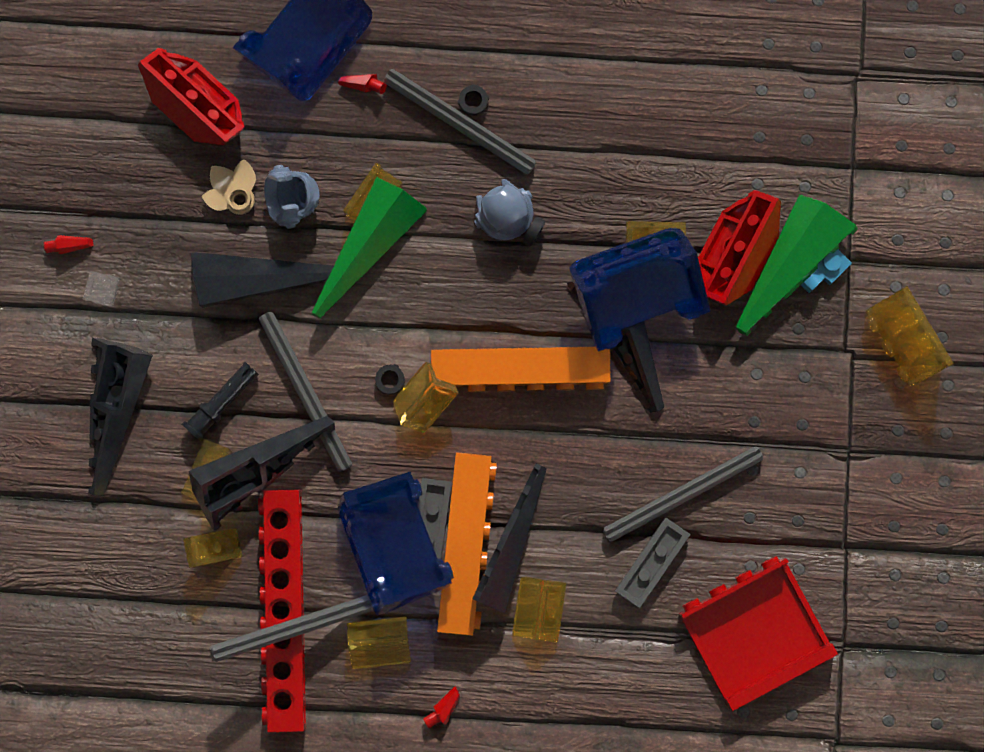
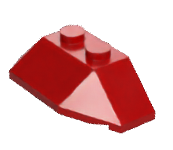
[138,48,244,145]
[695,190,781,306]

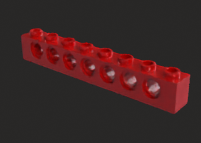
[258,490,306,732]

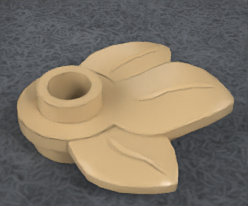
[202,160,256,215]

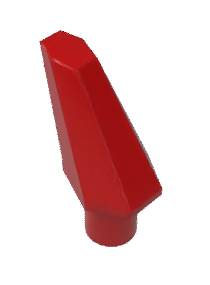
[338,74,387,94]
[44,235,94,254]
[423,686,460,729]

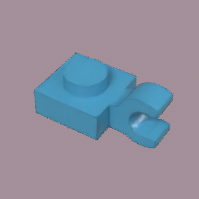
[801,250,852,293]

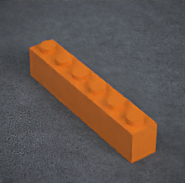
[431,346,610,393]
[437,452,497,636]

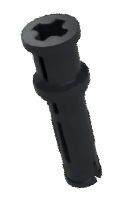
[181,362,259,442]

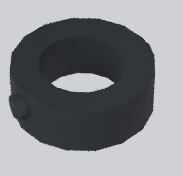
[458,85,489,116]
[522,216,546,247]
[375,364,405,395]

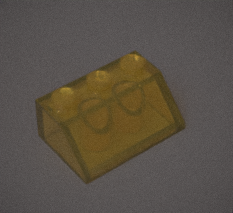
[866,286,954,386]

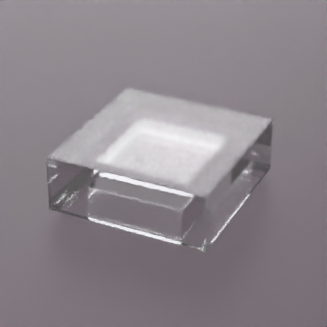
[83,271,120,307]

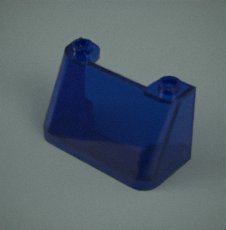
[233,0,373,101]
[570,228,711,352]
[338,471,454,616]

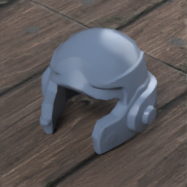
[264,165,320,229]
[474,179,534,241]

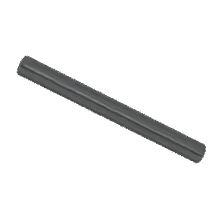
[384,69,536,174]
[259,312,352,472]
[603,446,764,541]
[209,594,378,662]

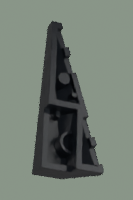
[191,252,334,308]
[567,262,664,413]
[88,338,153,496]
[189,416,335,531]
[472,463,547,613]

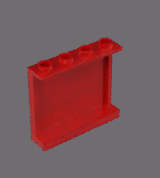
[679,556,838,711]

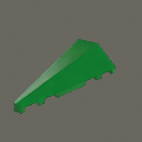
[311,177,427,319]
[736,194,858,336]

